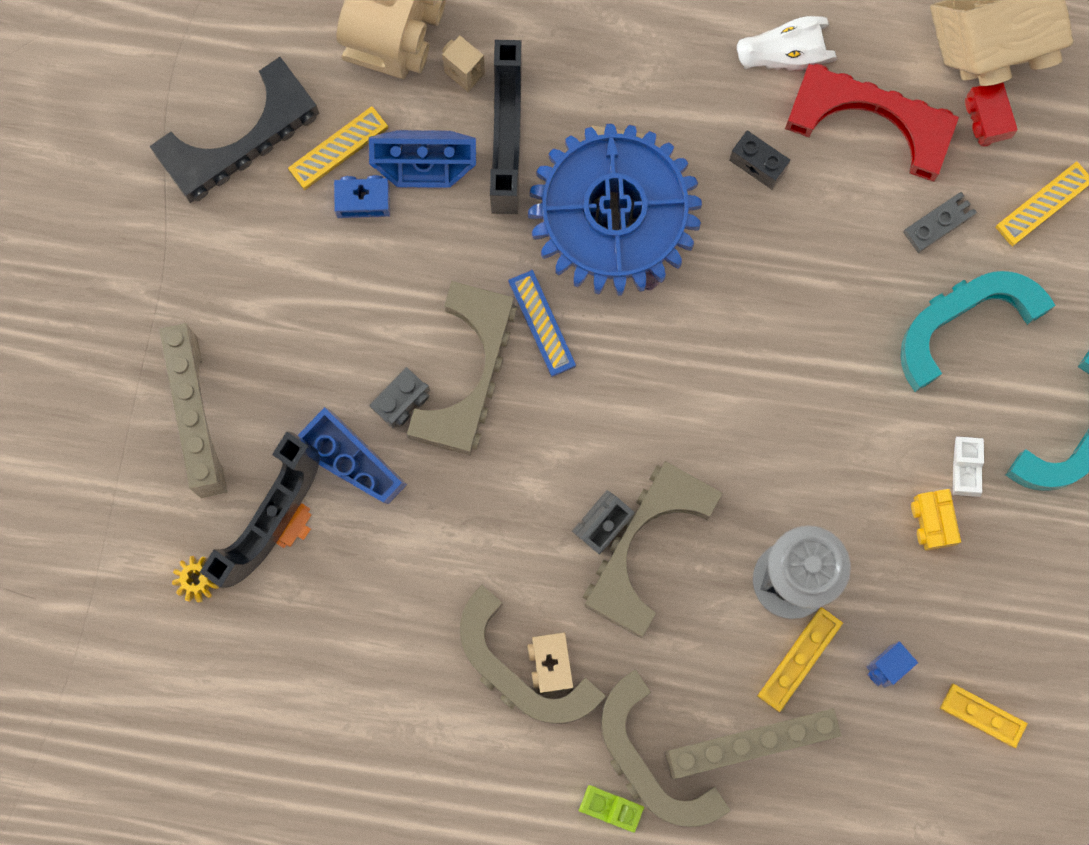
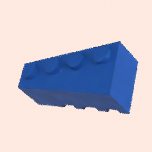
[298,407,407,504]

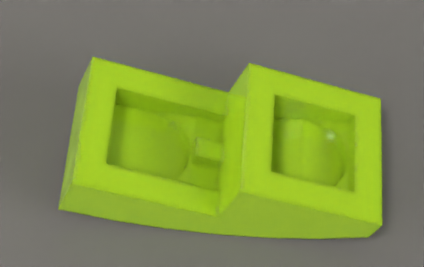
[579,785,644,833]

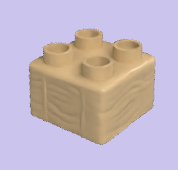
[930,0,1074,86]

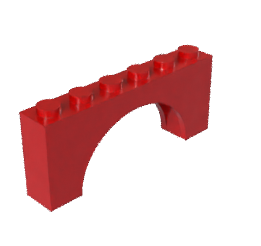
[785,64,959,182]

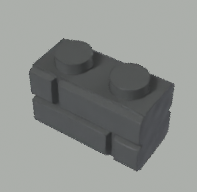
[572,490,635,555]

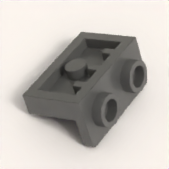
[369,367,430,429]

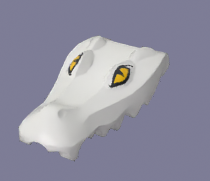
[737,16,837,71]

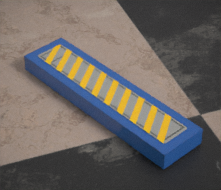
[508,270,576,378]

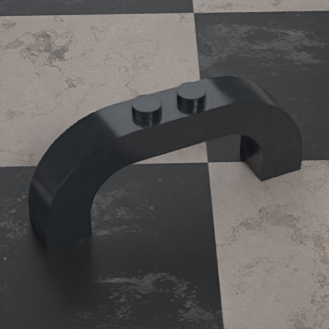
[199,431,320,588]

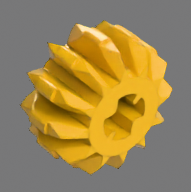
[172,556,219,603]

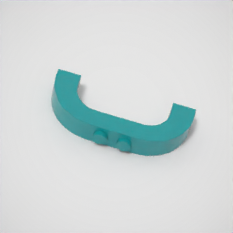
[900,271,1056,392]
[1005,350,1089,491]

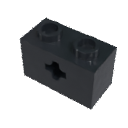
[729,130,791,190]

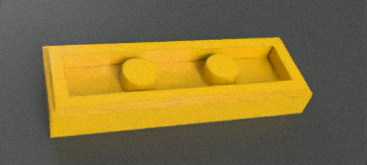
[939,684,1028,748]

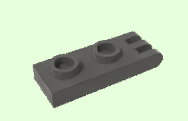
[903,192,977,253]

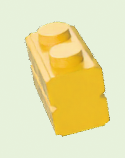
[911,489,961,551]

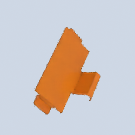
[276,503,312,548]

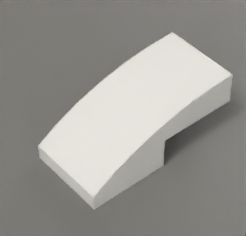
[953,437,984,497]

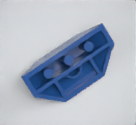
[369,130,476,188]

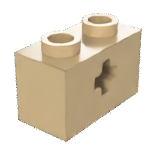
[442,35,485,92]
[528,632,573,694]

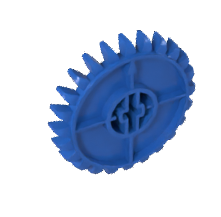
[528,124,702,296]

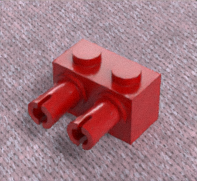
[965,82,1018,147]

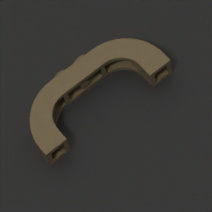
[460,585,606,724]
[601,669,731,827]

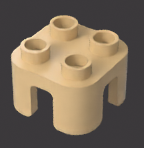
[336,0,446,79]

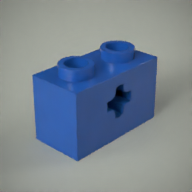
[334,175,390,218]
[866,641,918,688]

